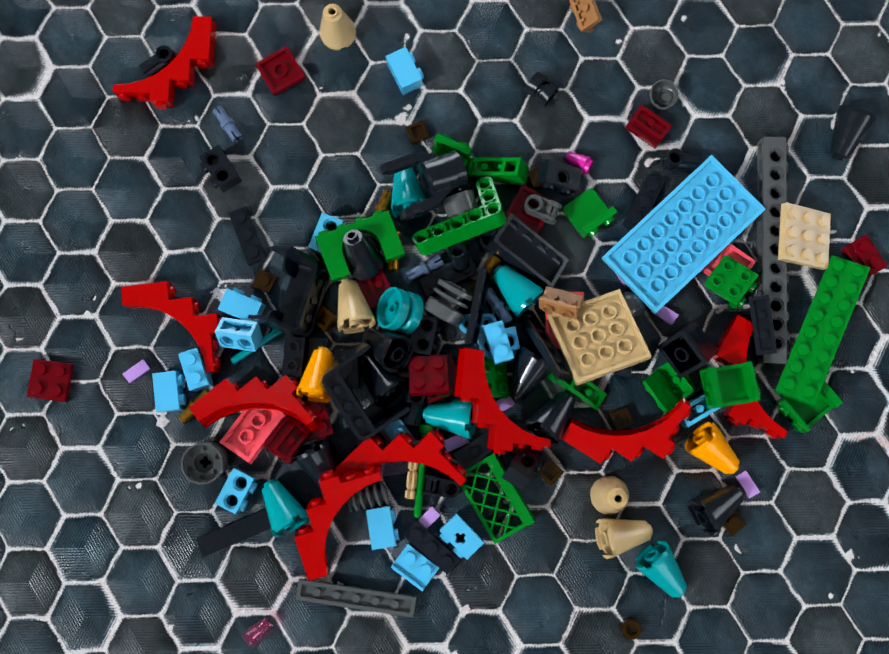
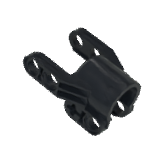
[379,150,468,221]

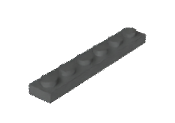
[295,578,416,618]

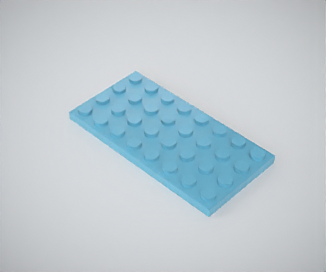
[601,155,765,313]

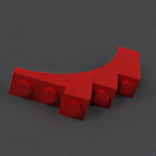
[112,16,216,110]
[121,281,222,374]
[713,315,788,440]
[454,348,551,455]
[189,375,318,432]
[561,398,692,464]
[335,429,467,486]
[294,466,382,581]

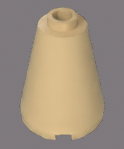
[319,4,356,50]
[337,279,376,334]
[590,476,629,515]
[595,518,653,559]

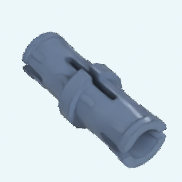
[213,105,243,143]
[405,254,444,282]
[486,287,514,325]

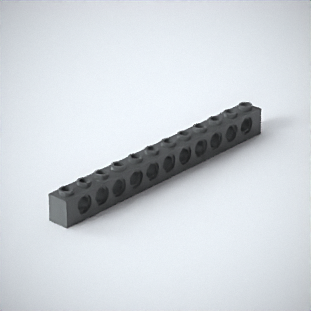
[757,137,789,365]

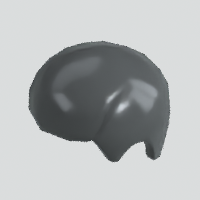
[649,79,679,110]
[622,291,645,320]

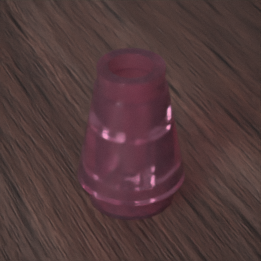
[242,617,273,648]

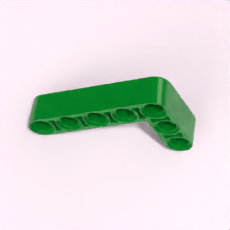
[413,177,506,256]

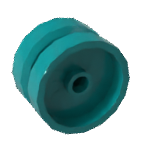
[376,287,424,334]

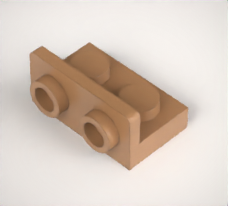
[569,0,602,33]
[539,286,584,319]

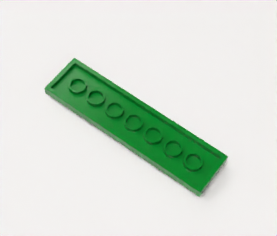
[775,255,870,407]

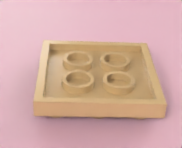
[778,202,831,270]

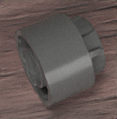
[442,190,478,219]

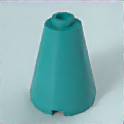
[391,167,426,218]
[492,265,544,318]
[423,400,476,439]
[262,480,309,537]
[635,541,687,598]

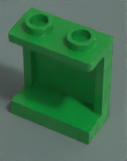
[699,361,760,410]
[775,381,843,433]

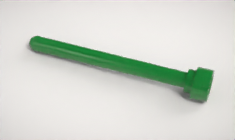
[414,424,435,518]

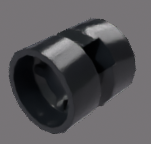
[524,71,559,107]

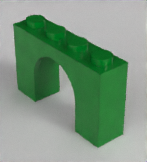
[315,210,405,283]

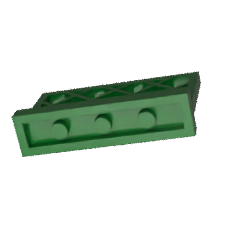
[461,453,536,544]

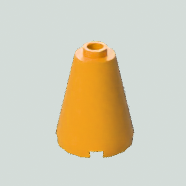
[296,347,333,403]
[685,422,740,474]

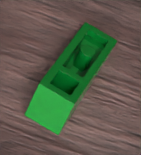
[467,157,529,185]
[547,364,607,410]

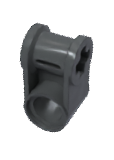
[523,194,562,224]

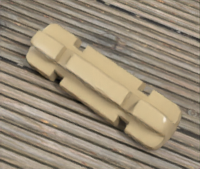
[405,462,419,499]

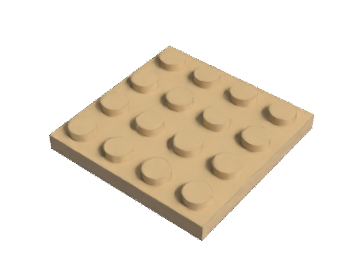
[547,289,651,386]

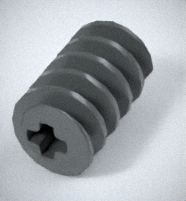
[348,481,390,512]

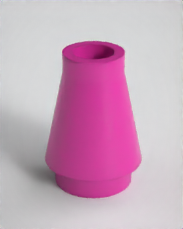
[564,151,594,174]

